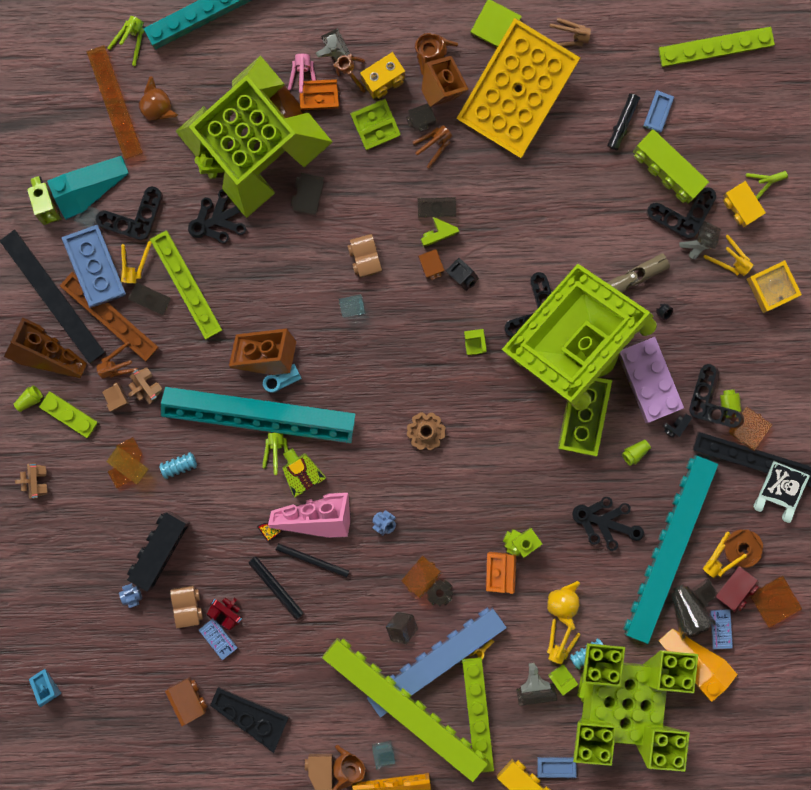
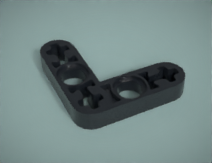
[95,186,162,241]
[646,187,716,239]
[504,272,552,337]
[689,364,744,428]

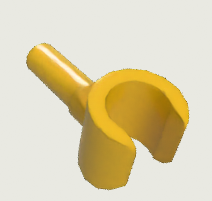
[469,639,494,659]

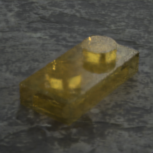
[106,446,149,484]

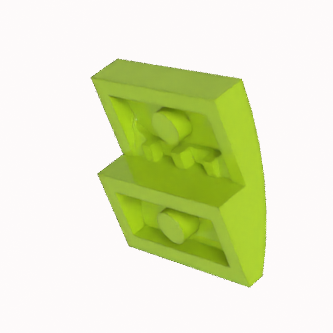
[350,99,401,150]

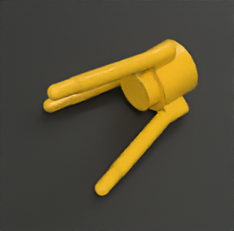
[704,235,754,276]
[121,241,152,283]
[703,531,747,578]
[547,619,580,664]

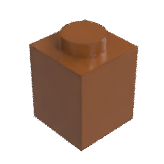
[418,249,444,280]

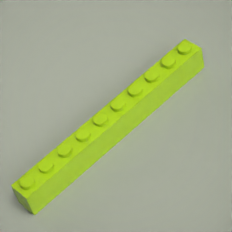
[322,638,488,782]

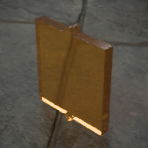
[728,406,772,451]
[401,555,442,599]

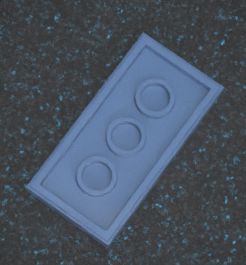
[61,225,126,308]

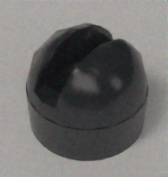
[656,303,673,320]

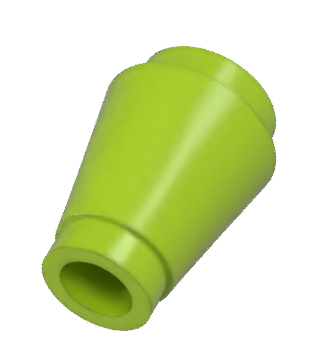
[13,385,43,412]
[622,439,651,466]

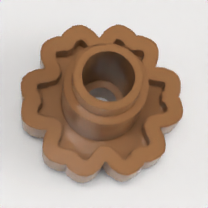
[407,412,445,450]

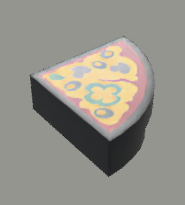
[257,523,284,542]

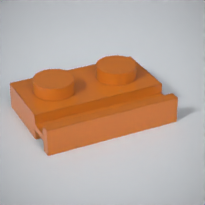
[298,79,339,110]
[486,552,516,594]

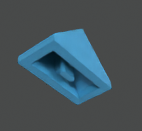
[29,669,61,707]

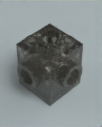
[426,578,453,607]

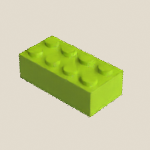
[633,129,709,204]
[558,378,612,456]

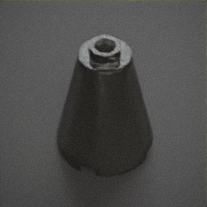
[671,585,717,641]

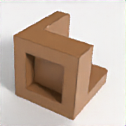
[102,383,130,412]

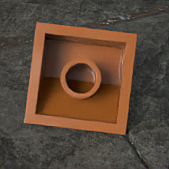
[421,56,469,107]
[165,677,208,726]

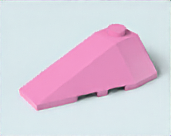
[268,493,350,538]

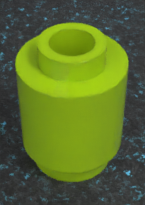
[720,389,741,418]

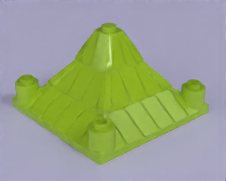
[502,264,657,410]

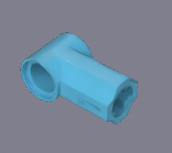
[263,364,302,393]

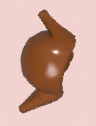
[415,33,458,75]
[139,76,178,120]
[332,745,366,790]

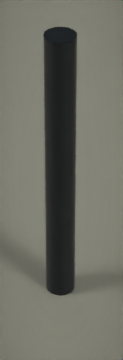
[275,543,349,578]

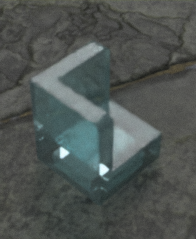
[339,294,365,318]
[372,741,395,770]

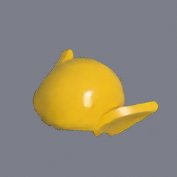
[547,581,580,630]

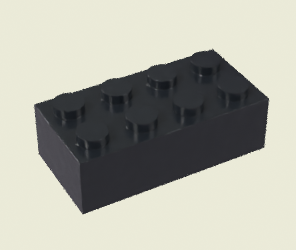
[127,511,190,592]

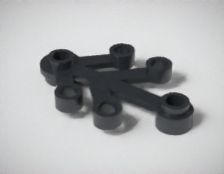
[188,189,246,244]
[572,497,644,551]

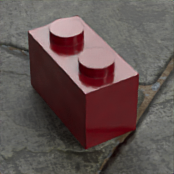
[716,566,759,613]

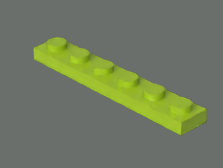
[658,27,775,67]
[150,230,223,340]
[462,657,494,773]

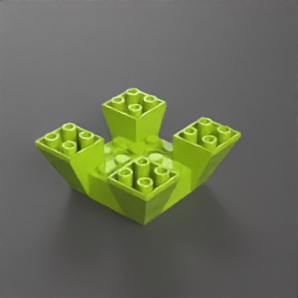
[175,55,333,218]
[573,643,698,772]

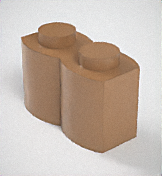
[347,234,382,278]
[170,585,203,628]

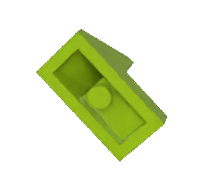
[421,217,459,248]

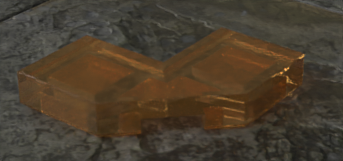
[108,437,142,489]

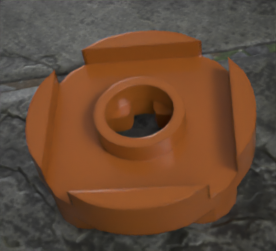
[724,529,763,568]

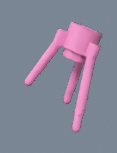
[288,54,316,93]

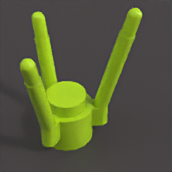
[107,16,145,66]
[262,433,288,475]

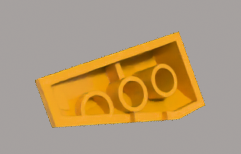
[658,628,738,702]
[352,773,431,790]

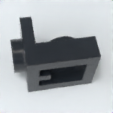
[446,258,479,291]
[662,413,692,438]

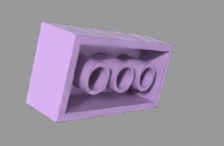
[618,337,684,423]

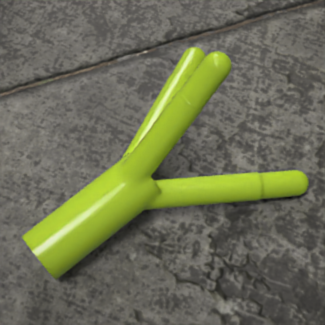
[746,171,788,199]

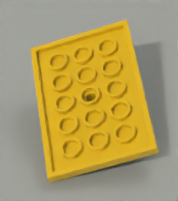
[456,18,581,158]

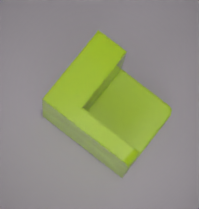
[464,329,487,355]
[548,664,578,695]

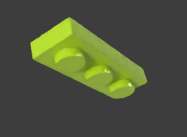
[39,391,99,438]

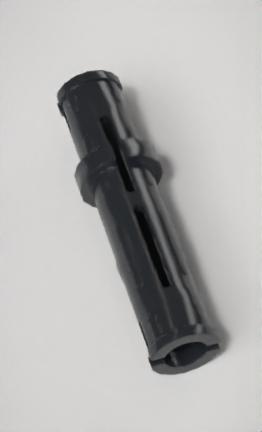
[607,93,640,151]

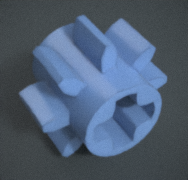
[372,510,396,536]
[119,583,142,608]

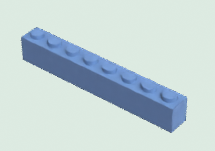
[367,607,507,718]

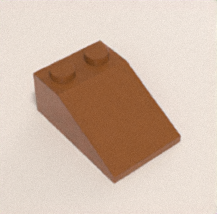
[229,329,297,375]

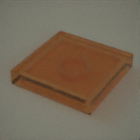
[749,575,802,628]

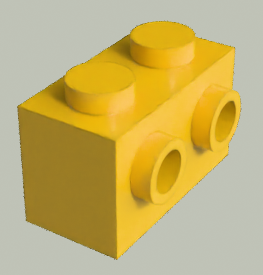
[723,181,766,228]

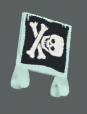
[754,461,810,523]

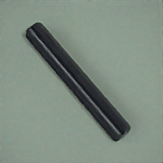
[248,556,304,620]

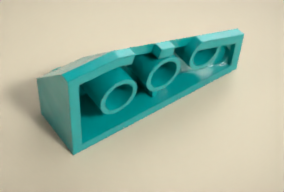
[47,156,129,220]

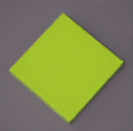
[470,0,522,47]

